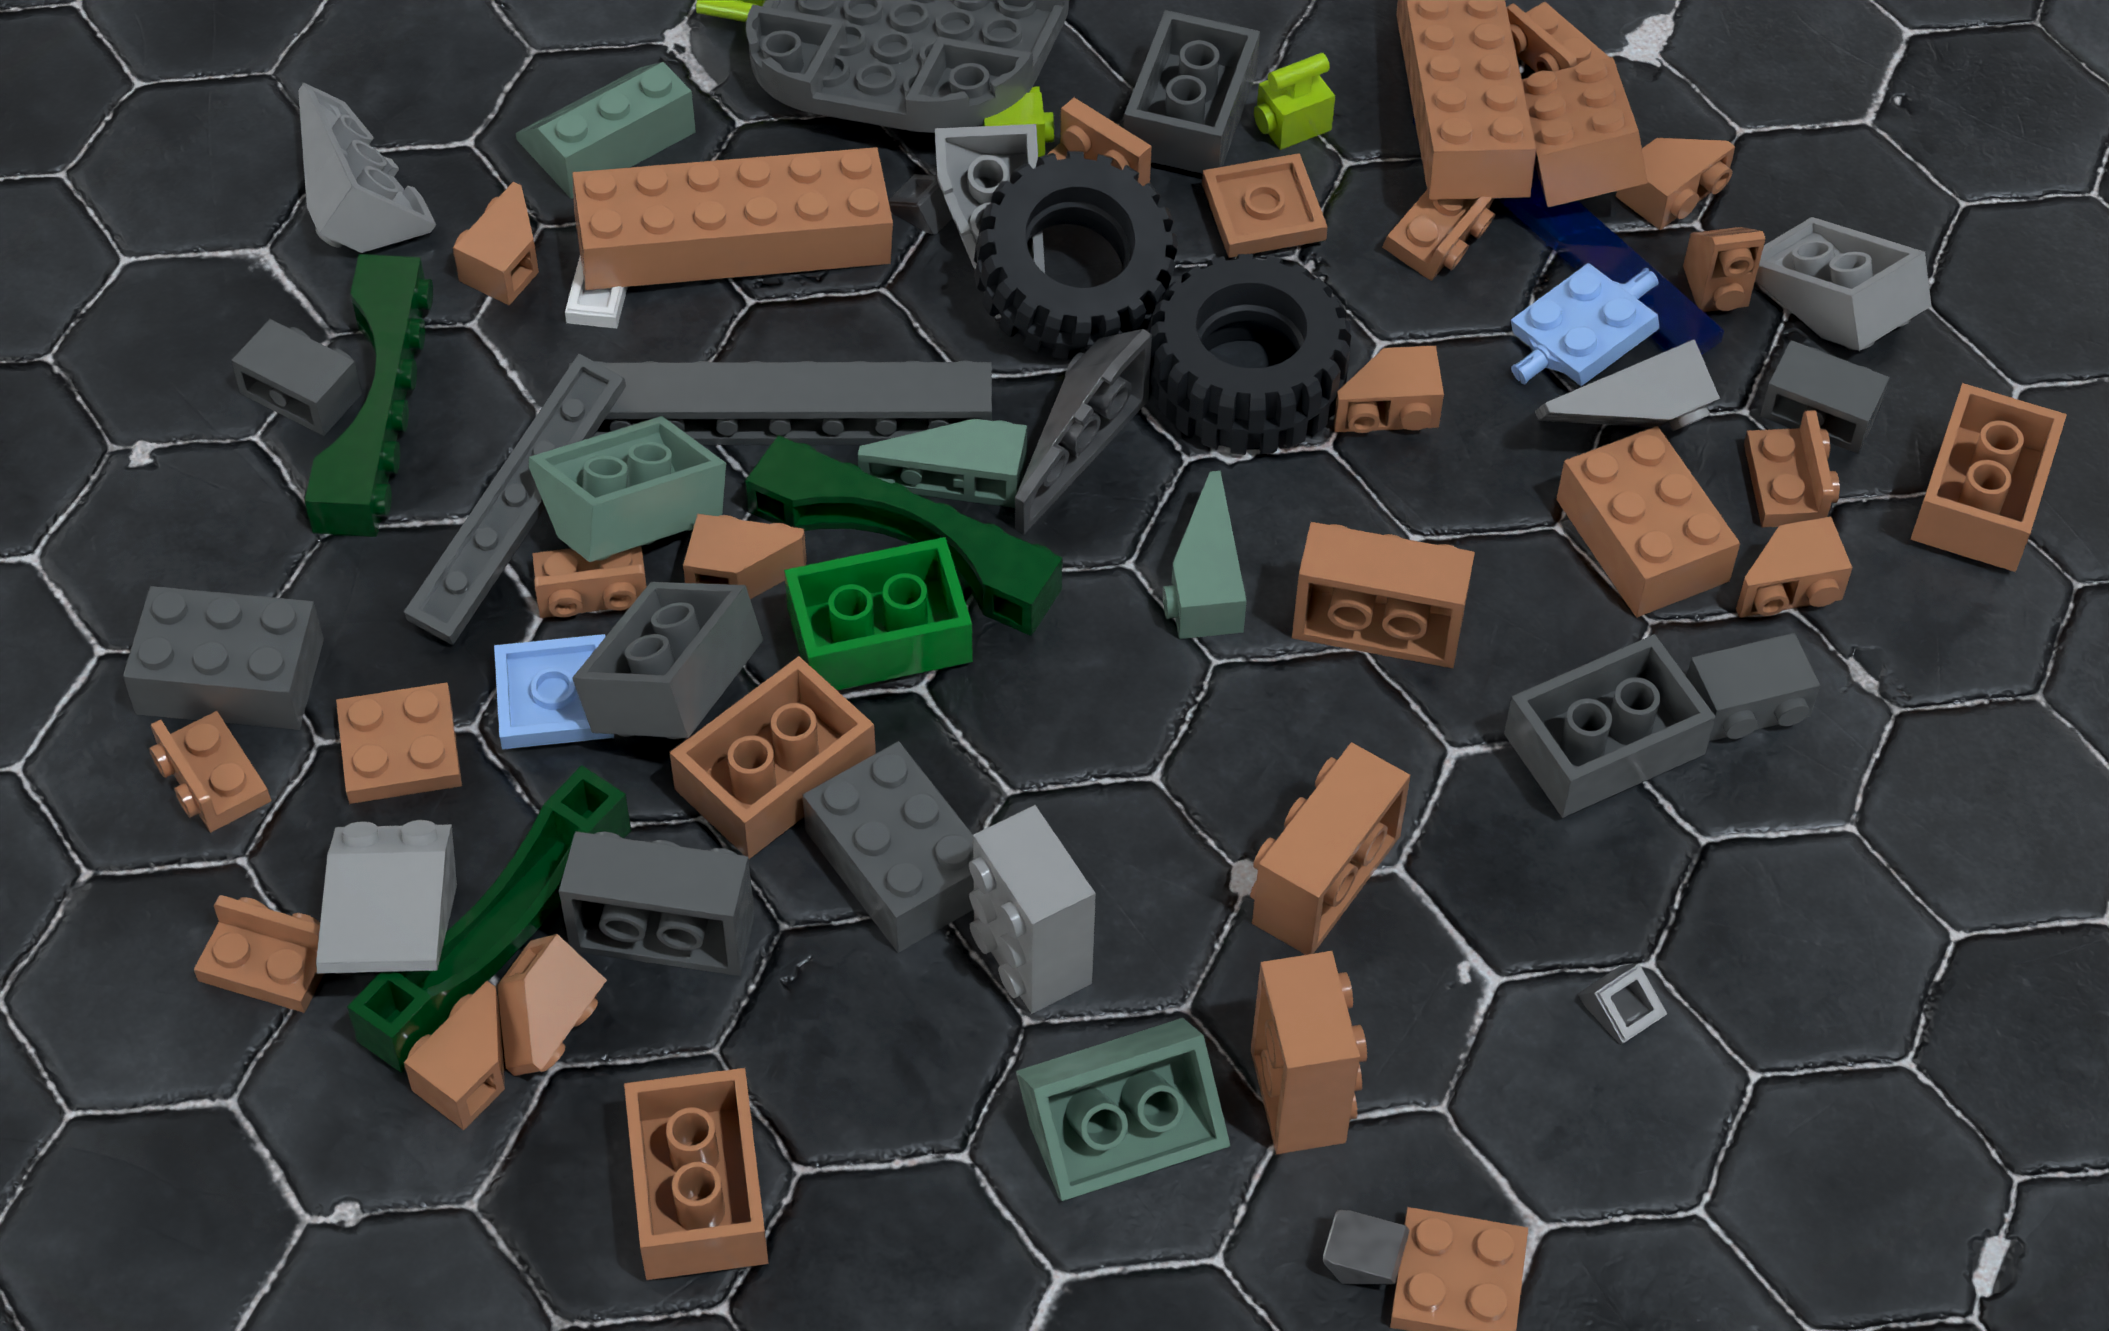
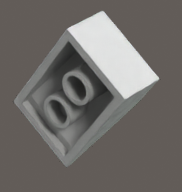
[1755,217,1931,351]
[1535,339,1720,431]
[316,820,457,974]

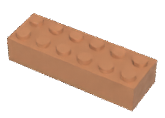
[1396,0,1536,200]
[573,147,893,290]

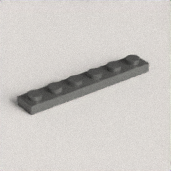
[404,354,626,645]

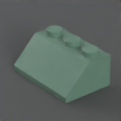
[516,62,696,199]
[529,416,726,562]
[1016,1018,1231,1201]

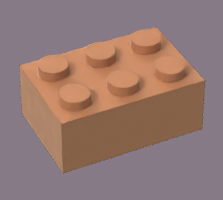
[1522,57,1648,207]
[1910,383,2067,572]
[1556,426,1740,618]
[1292,522,1475,668]
[670,656,876,859]
[1250,742,1411,955]
[1251,951,1367,1154]
[624,1068,769,1280]

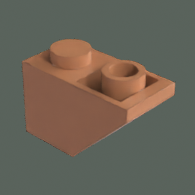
[1616,138,1735,230]
[453,182,539,305]
[1683,227,1766,313]
[1334,346,1444,433]
[683,514,807,599]
[1736,517,1852,618]
[497,934,607,1076]
[404,981,505,1130]

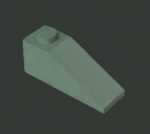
[858,419,1027,508]
[1163,471,1247,639]

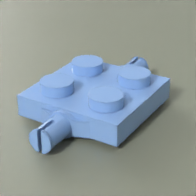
[1511,263,1659,386]

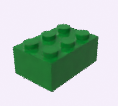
[784,537,973,690]

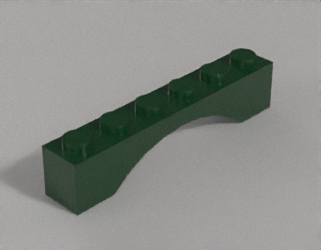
[305,254,433,537]
[746,435,1063,636]
[347,765,631,1073]

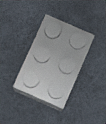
[969,805,1096,1014]

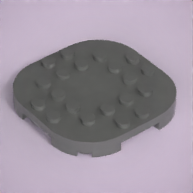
[746,0,1069,133]

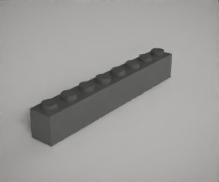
[569,360,992,445]

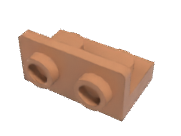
[1506,2,1610,72]
[1048,97,1152,186]
[1382,190,1495,281]
[1744,410,1840,528]
[532,546,647,618]
[149,711,271,833]
[194,895,325,1013]

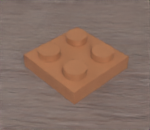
[1202,153,1328,258]
[336,682,462,804]
[1390,1207,1529,1331]

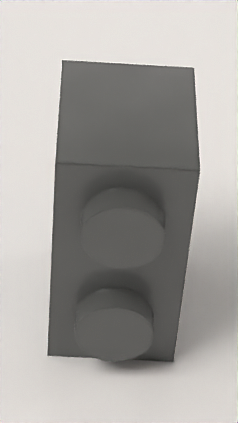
[231,319,362,436]
[1760,340,1890,454]
[1686,633,1821,741]

